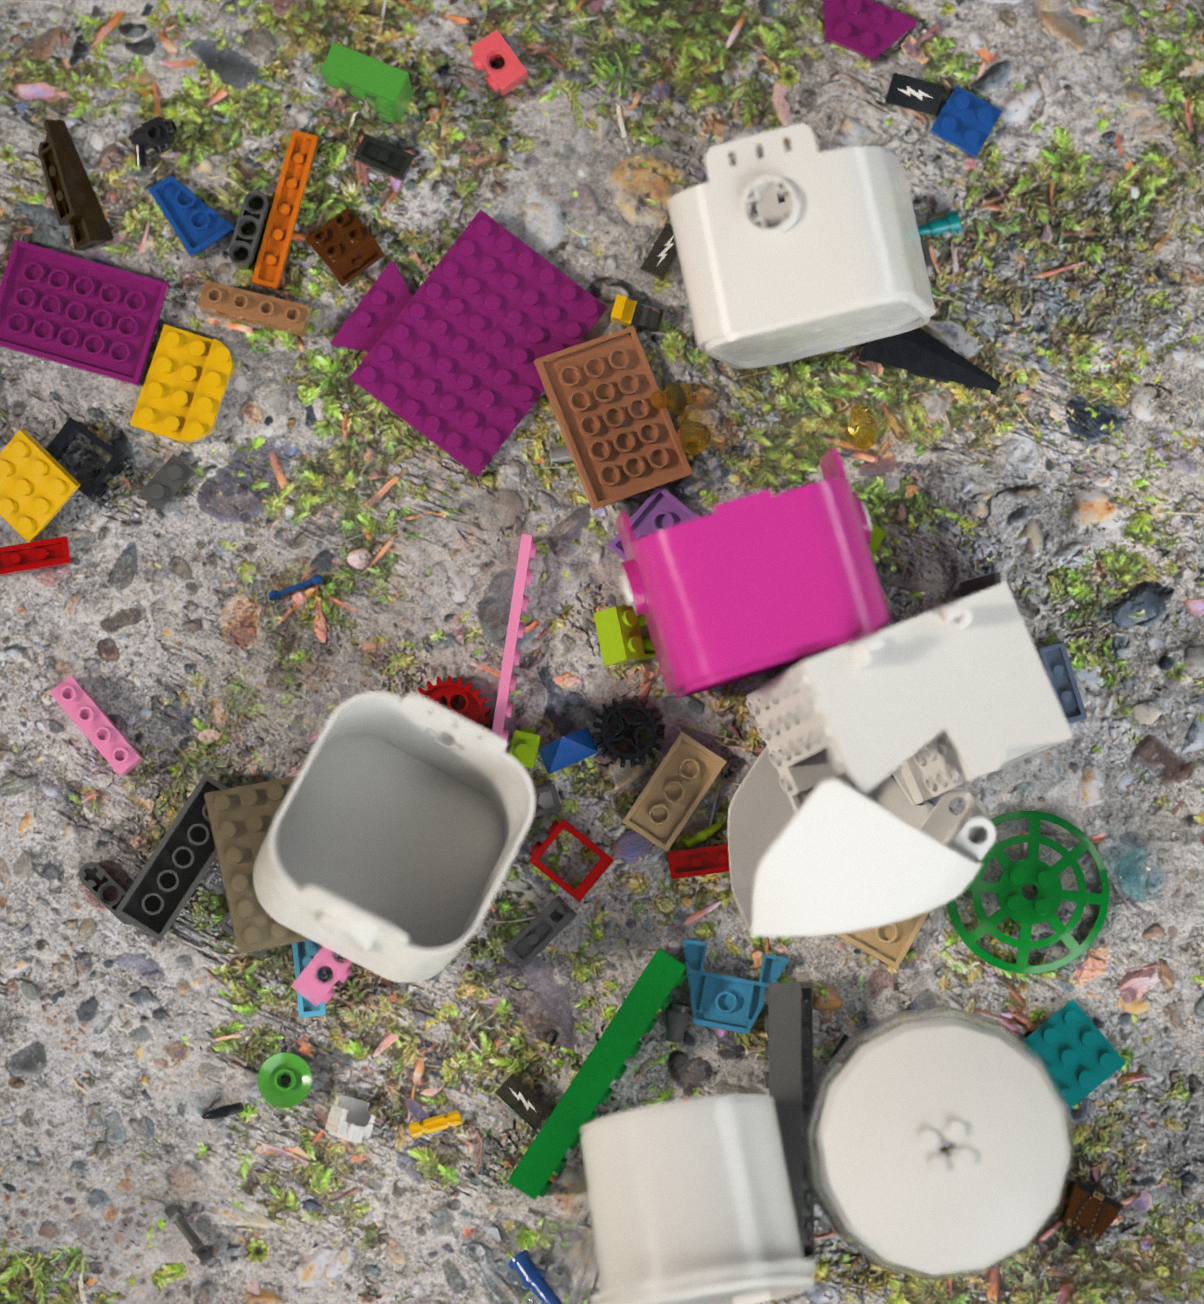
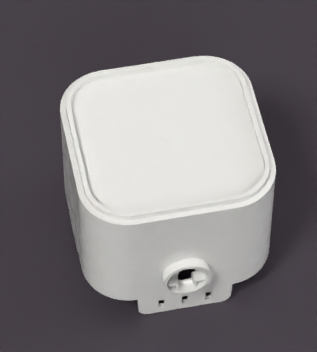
[667,123,936,369]
[253,691,535,983]

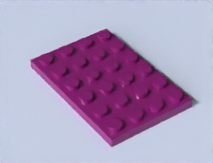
[0,240,170,387]

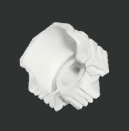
[325,1094,376,1144]

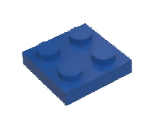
[929,85,1002,158]

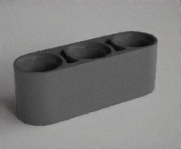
[228,190,270,270]

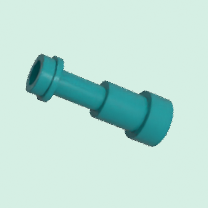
[917,210,962,237]

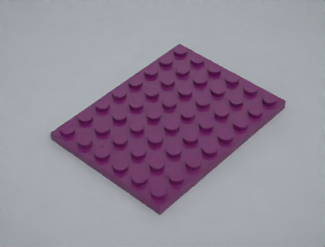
[349,209,608,477]

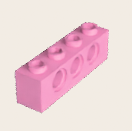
[49,675,145,777]
[291,946,353,1007]

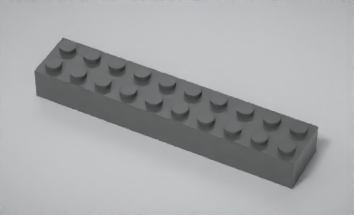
[764,983,815,1260]

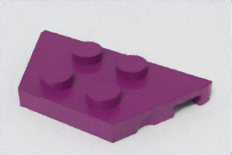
[823,0,918,61]
[330,261,412,352]

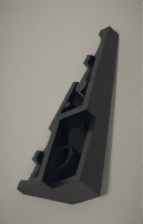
[858,327,1001,395]

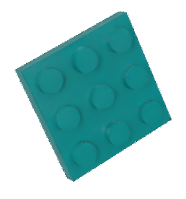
[1017,999,1126,1114]

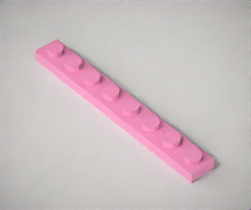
[492,534,537,743]

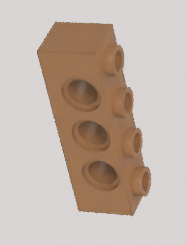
[198,280,312,337]

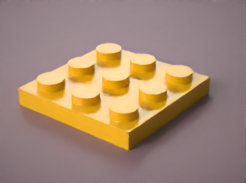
[0,429,81,542]

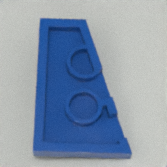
[149,175,235,258]

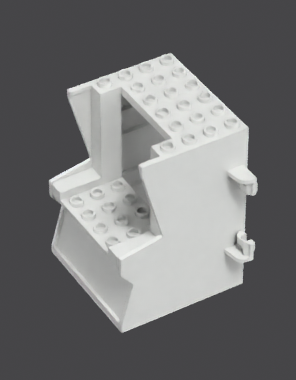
[746,582,1074,813]

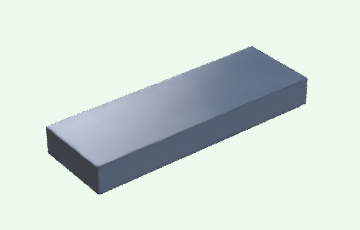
[1037,641,1087,724]

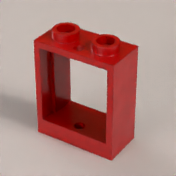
[528,819,614,903]

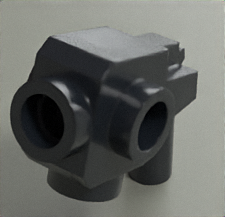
[129,116,178,166]

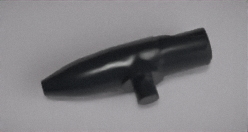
[202,1102,244,1119]

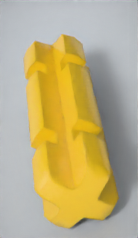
[409,1110,462,1138]

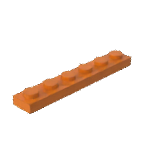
[251,130,319,291]

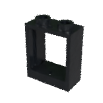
[46,417,126,502]

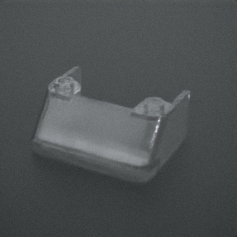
[518,1207,599,1304]

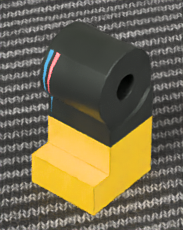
[611,294,664,332]

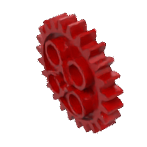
[417,675,493,732]

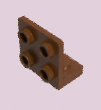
[306,208,385,287]

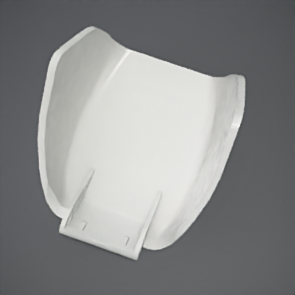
[727,745,996,937]

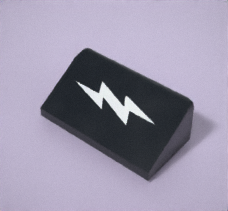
[885,73,944,117]

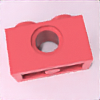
[470,29,528,97]

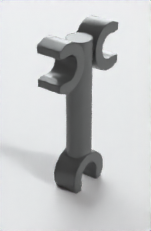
[164,1204,219,1268]

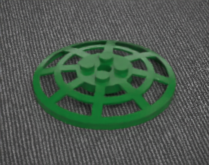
[947,811,1109,974]

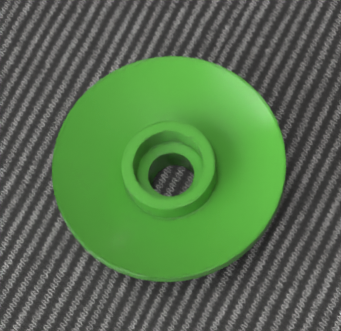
[258,1052,313,1108]

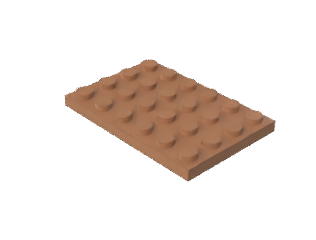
[534,326,693,511]

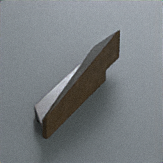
[38,120,114,250]

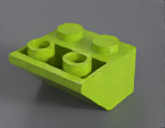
[593,605,657,666]

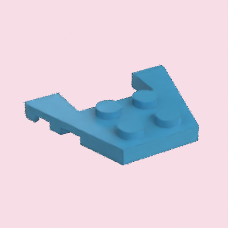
[682,938,788,1035]

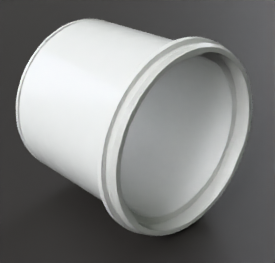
[580,1095,817,1304]

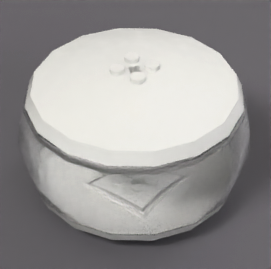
[801,1006,1074,1281]

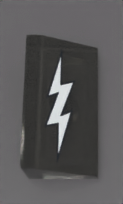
[640,223,678,282]
[495,1073,553,1130]

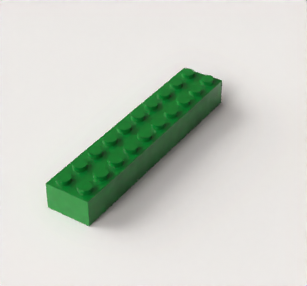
[507,948,688,1200]

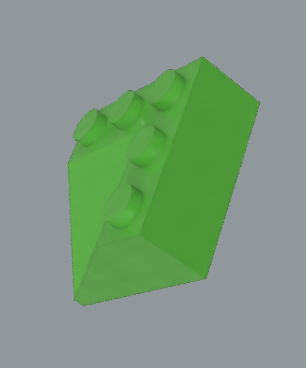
[320,42,413,123]

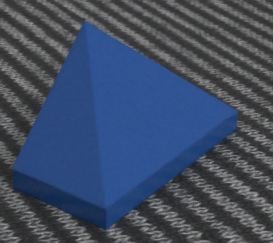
[538,727,598,774]

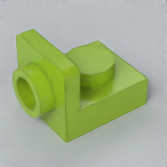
[509,726,541,769]

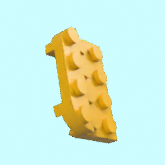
[130,324,234,444]

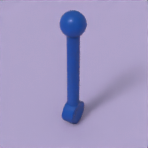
[268,574,322,601]

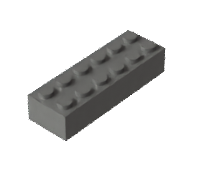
[114,773,229,942]

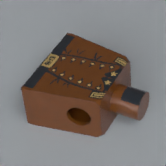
[1060,1179,1124,1250]

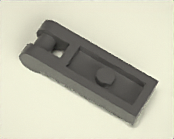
[504,895,578,968]

